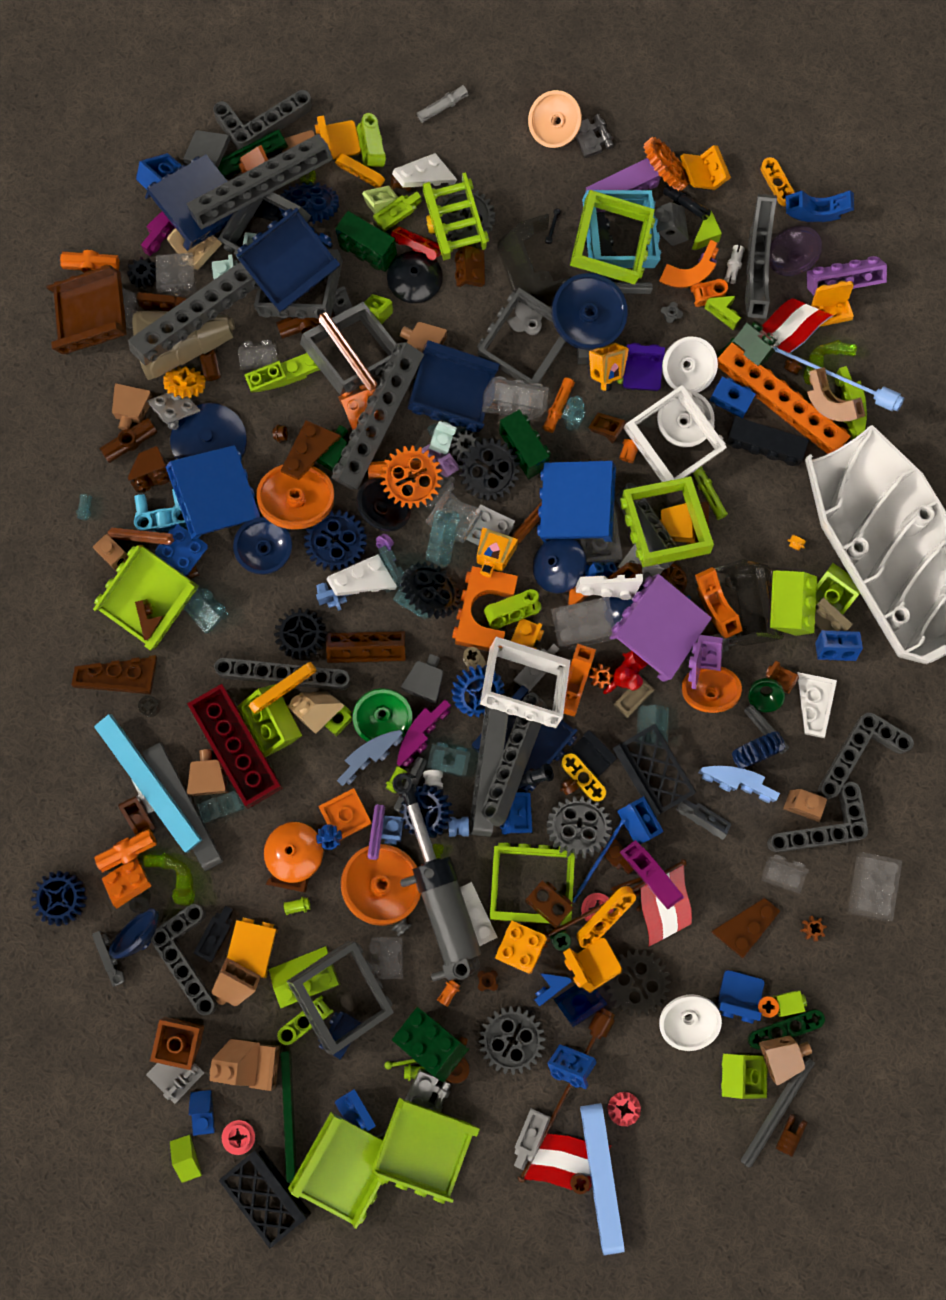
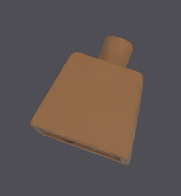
[400,322,447,352]
[112,383,154,430]
[93,534,129,573]
[187,749,228,796]
[783,789,827,822]
[212,958,261,1006]
[759,1036,812,1085]

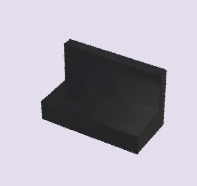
[571,730,617,777]

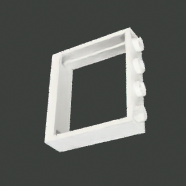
[623,385,727,482]
[480,637,570,728]

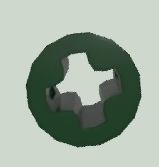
[550,929,571,951]

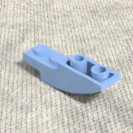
[698,766,780,803]

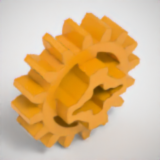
[163,366,205,399]

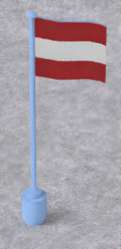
[762,298,905,412]

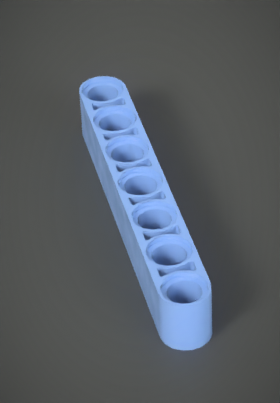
[580,1103,625,1255]

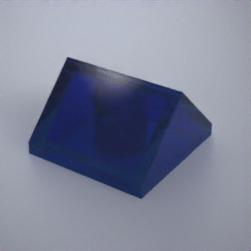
[554,985,607,1027]

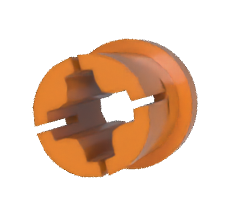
[619,439,639,463]
[758,996,779,1018]

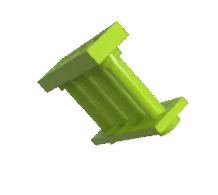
[423,172,489,261]

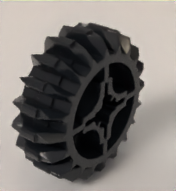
[274,608,327,660]

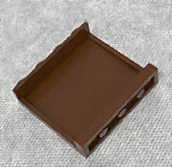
[46,265,127,354]

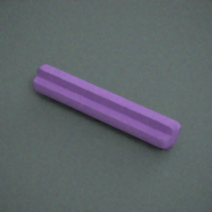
[367,804,385,860]

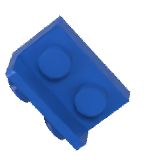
[500,792,532,834]
[547,1044,596,1089]
[335,1089,376,1131]

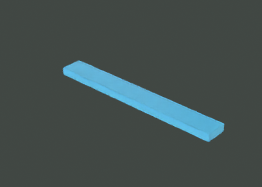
[94,714,202,853]

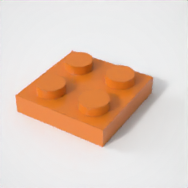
[318,788,372,841]
[102,857,151,909]

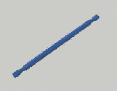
[572,819,625,903]

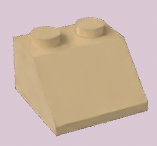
[287,691,344,734]

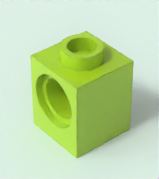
[324,705,353,737]
[773,991,807,1017]

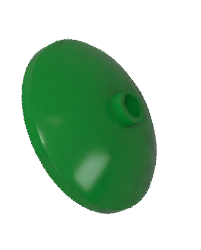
[353,688,412,742]

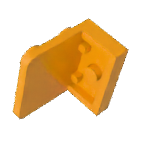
[315,115,361,159]
[680,145,731,190]
[811,281,854,327]
[495,920,547,974]
[563,938,622,993]

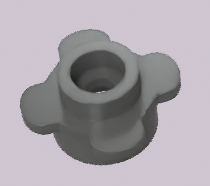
[661,302,683,323]

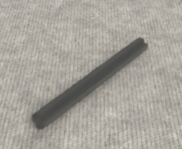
[741,1057,815,1168]

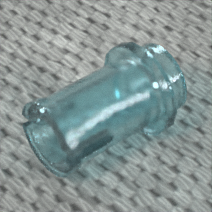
[76,494,92,520]

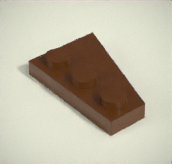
[281,420,341,480]
[711,898,780,958]

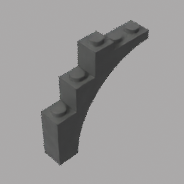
[745,194,777,319]

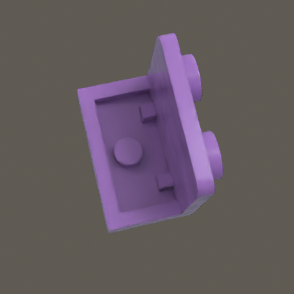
[688,635,723,689]

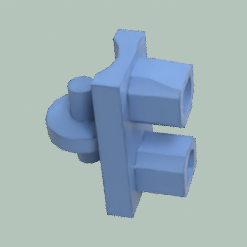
[316,583,352,611]

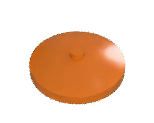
[257,465,334,529]
[341,844,421,926]

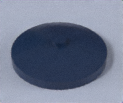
[552,273,628,350]
[170,403,247,459]

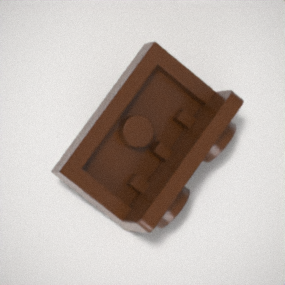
[455,246,485,287]

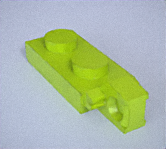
[373,192,422,232]

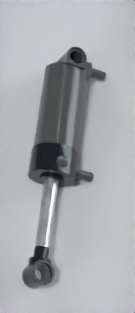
[392,773,482,982]

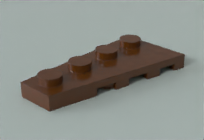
[71,655,157,694]

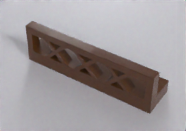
[326,631,406,663]

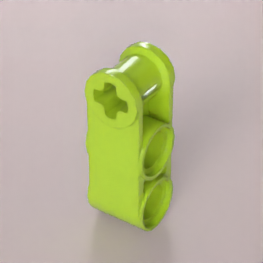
[357,113,386,167]
[484,589,542,629]
[278,995,334,1045]

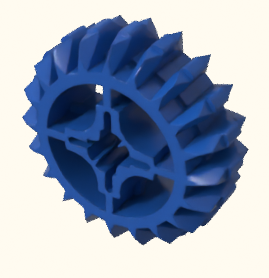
[451,664,505,718]

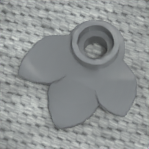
[507,302,543,335]

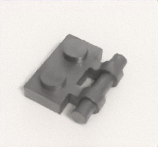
[575,114,614,158]
[405,1068,452,1113]

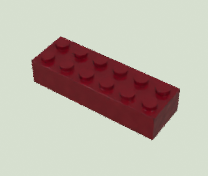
[187,684,283,809]

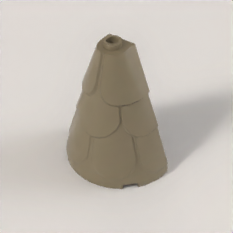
[132,311,235,380]

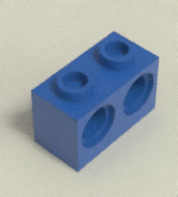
[815,630,863,661]

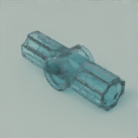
[562,395,586,432]

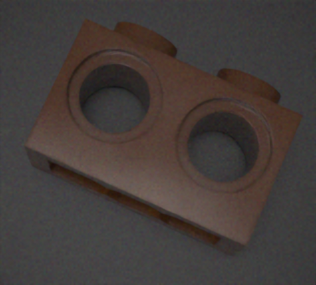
[525,880,573,928]

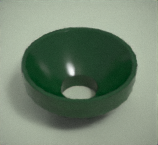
[748,678,785,712]

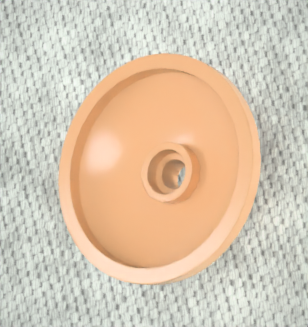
[528,90,582,148]

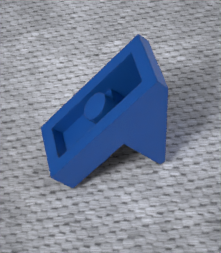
[534,973,572,1006]
[189,1090,215,1136]

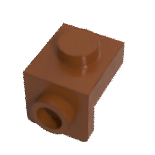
[766,661,799,694]

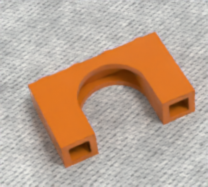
[452,566,518,651]

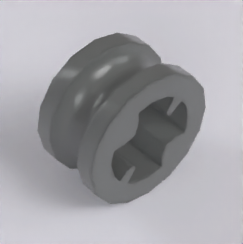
[392,918,412,937]

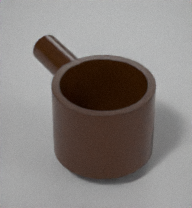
[447,1037,469,1083]

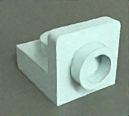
[212,254,238,280]
[428,421,457,455]

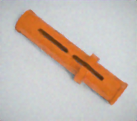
[542,378,575,433]

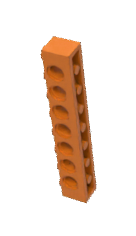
[717,343,851,454]

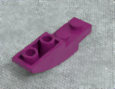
[141,211,175,256]
[397,700,451,768]
[620,840,684,910]

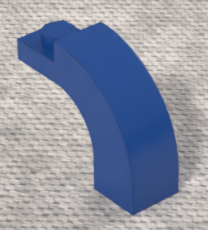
[786,190,854,222]

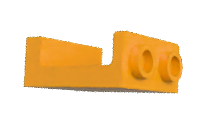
[227,918,278,978]

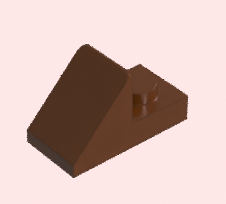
[588,412,627,444]
[135,599,165,640]
[118,796,155,835]

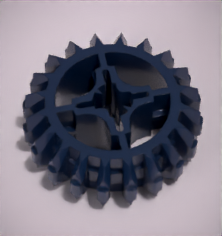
[732,731,786,769]
[399,784,453,838]
[31,871,87,926]

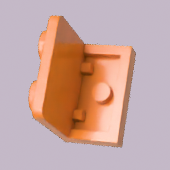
[338,384,378,431]

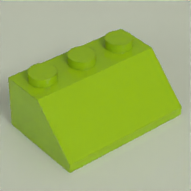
[770,570,817,636]
[237,684,302,757]
[269,946,340,1008]

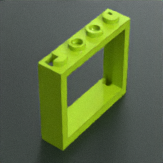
[570,190,655,285]
[620,476,714,567]
[490,843,575,925]

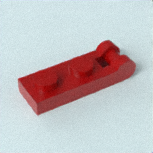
[391,227,441,260]

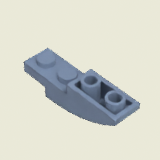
[337,729,404,786]

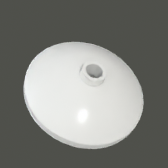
[662,336,718,393]
[657,390,714,447]
[659,994,722,1051]

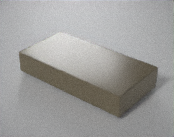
[613,676,655,718]

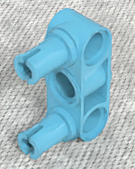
[134,489,187,532]

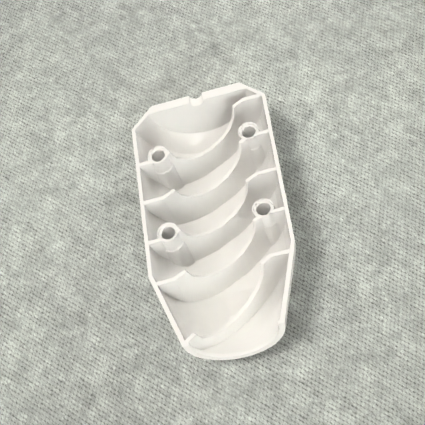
[805,425,946,665]

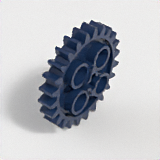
[279,182,339,224]
[304,510,367,572]

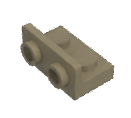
[815,598,853,631]

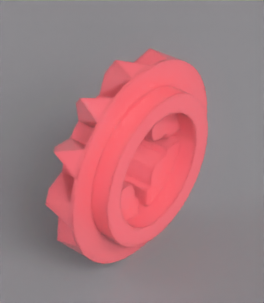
[581,893,614,926]
[608,1092,641,1126]
[222,1120,256,1155]

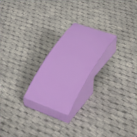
[421,444,459,477]

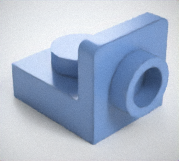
[381,816,403,845]

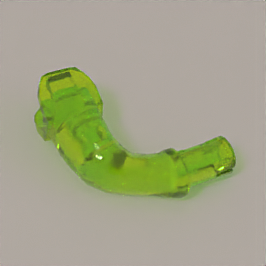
[804,340,857,385]
[143,853,195,906]

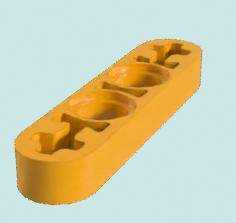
[249,662,317,714]
[576,886,636,948]

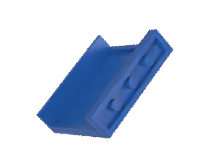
[166,445,261,540]
[537,461,616,542]

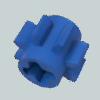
[316,824,342,850]

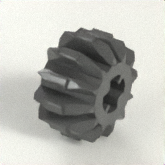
[450,430,481,461]

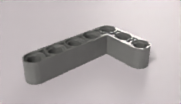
[213,90,312,150]
[818,713,914,799]
[767,782,868,853]
[151,904,217,1015]

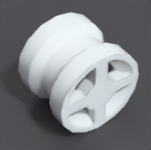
[423,770,443,790]

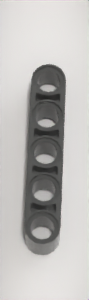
[615,483,677,569]

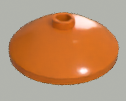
[682,667,742,713]
[264,822,323,883]

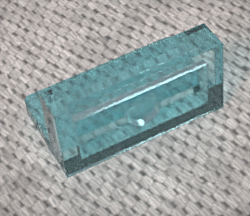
[637,705,669,746]

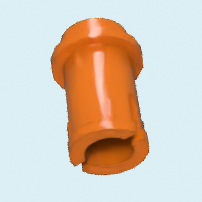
[437,980,461,1007]

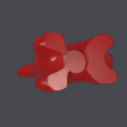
[603,650,648,694]

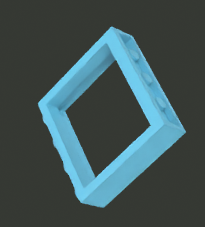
[582,190,662,268]

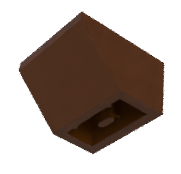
[128,446,170,492]

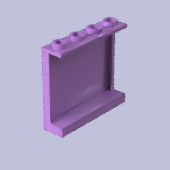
[609,574,711,681]

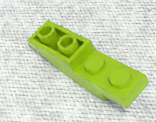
[245,353,320,393]
[835,366,867,440]

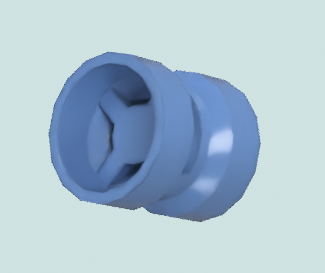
[448,817,469,837]

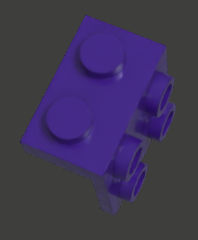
[623,343,665,391]

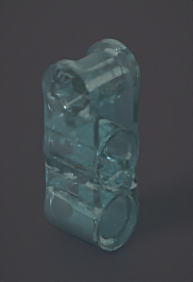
[426,510,459,568]

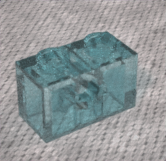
[427,742,471,778]

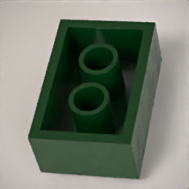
[335,211,397,272]
[499,409,551,480]
[392,1007,469,1083]

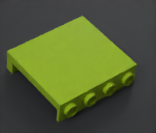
[93,545,199,651]
[372,1098,480,1204]
[288,1112,384,1229]

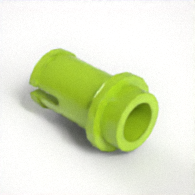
[386,767,408,793]
[284,897,311,915]
[404,1064,425,1081]

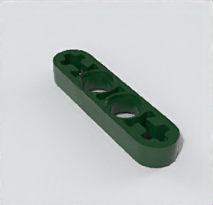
[748,1009,825,1050]

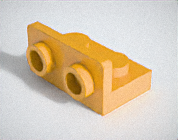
[511,619,544,649]

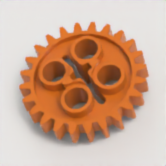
[643,136,690,191]
[380,445,443,509]

